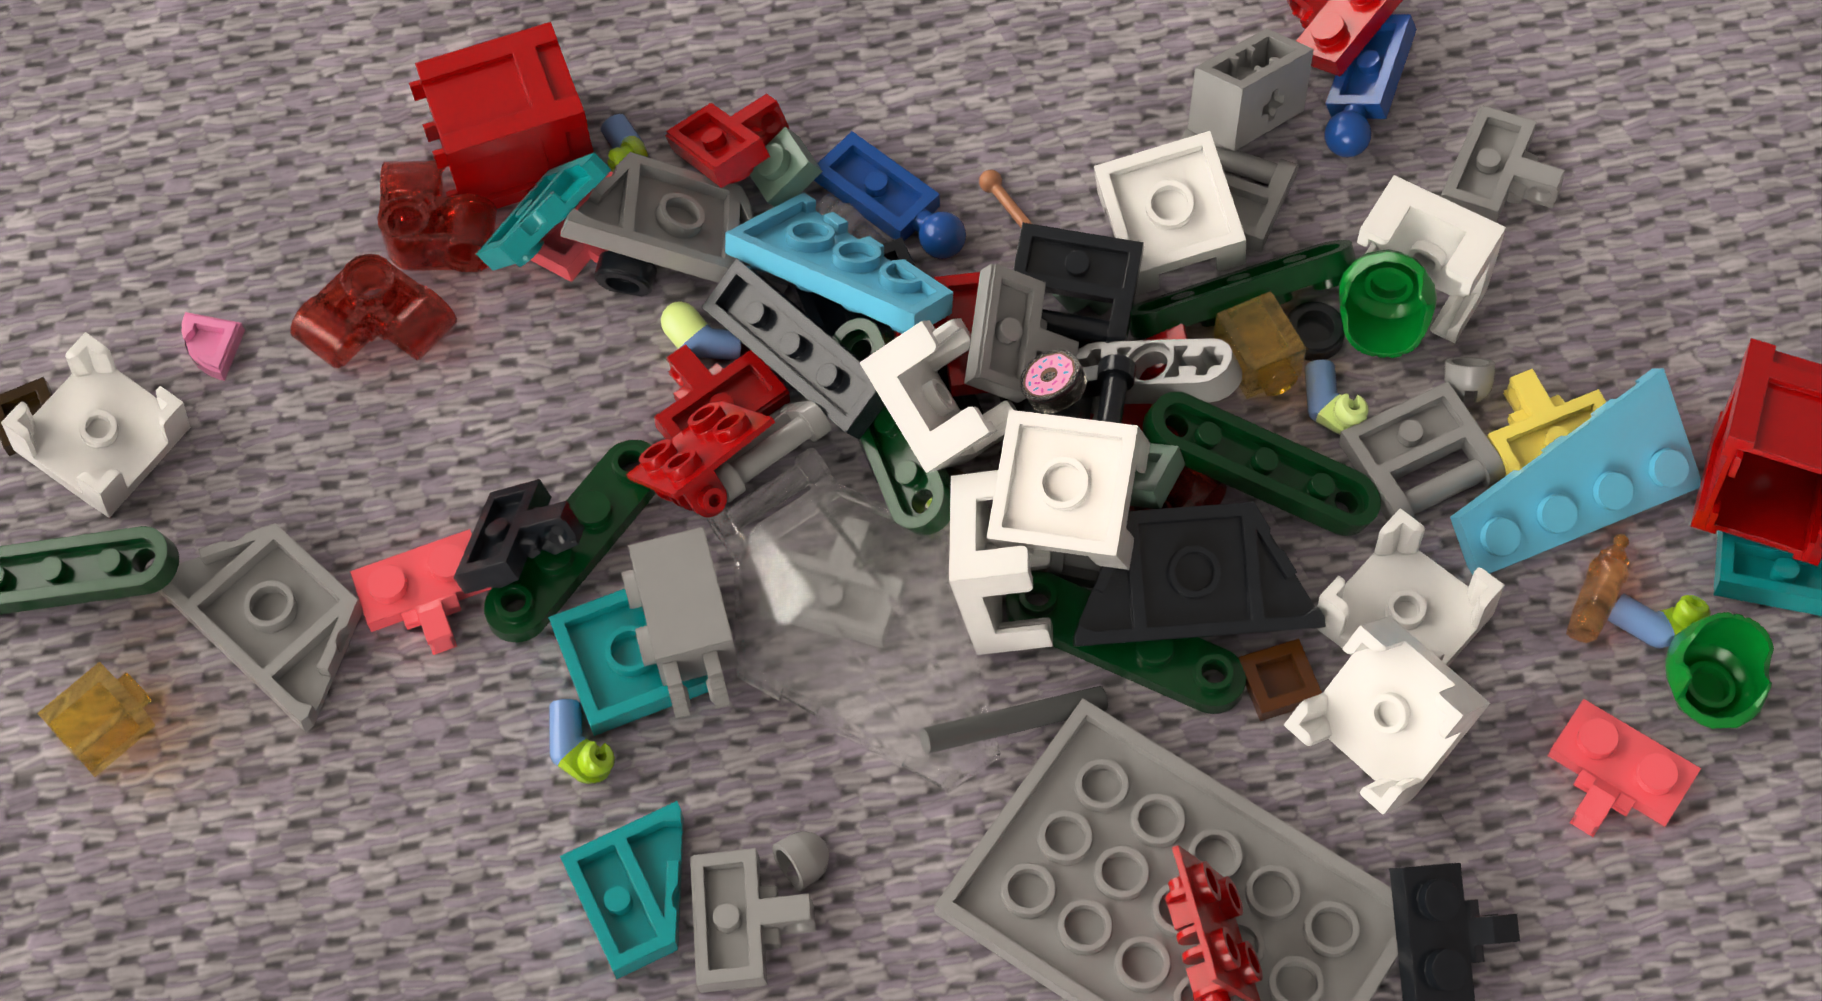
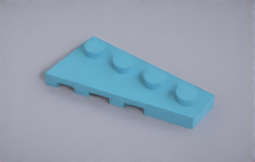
[725,192,953,334]
[1450,368,1701,575]

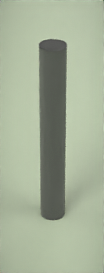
[919,686,1108,754]

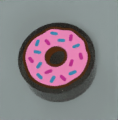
[1020,350,1087,414]

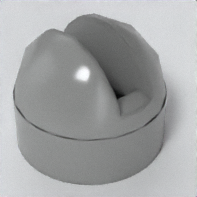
[1444,357,1495,403]
[772,831,829,891]

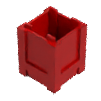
[409,22,594,218]
[1690,338,1822,566]

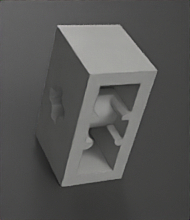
[1187,28,1314,151]

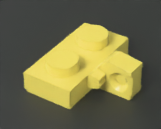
[1487,368,1606,476]

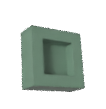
[750,127,823,207]
[1130,443,1185,509]

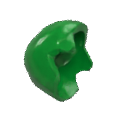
[1339,249,1437,358]
[1665,612,1774,729]

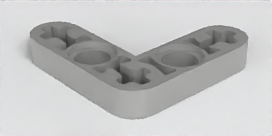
[1075,338,1243,420]

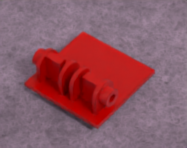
[626,401,776,518]
[1165,845,1263,1001]

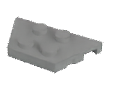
[560,152,788,294]
[145,523,363,733]

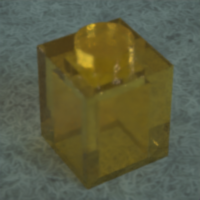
[1213,291,1306,399]
[37,661,156,777]

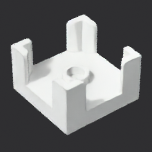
[1094,131,1246,296]
[1357,175,1506,343]
[860,318,1017,473]
[1,332,191,518]
[987,410,1150,570]
[949,470,1053,655]
[1317,508,1505,666]
[1284,616,1490,815]

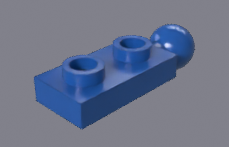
[1324,14,1417,158]
[814,131,966,259]

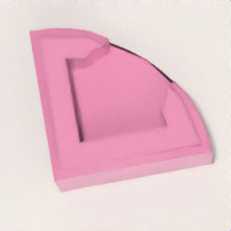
[182,312,245,381]

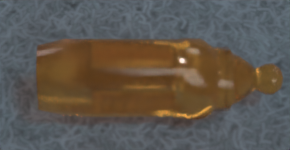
[1566,534,1630,643]

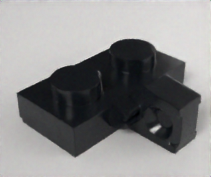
[454,479,585,594]
[1389,863,1520,1001]

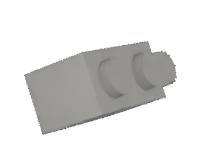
[621,526,739,719]

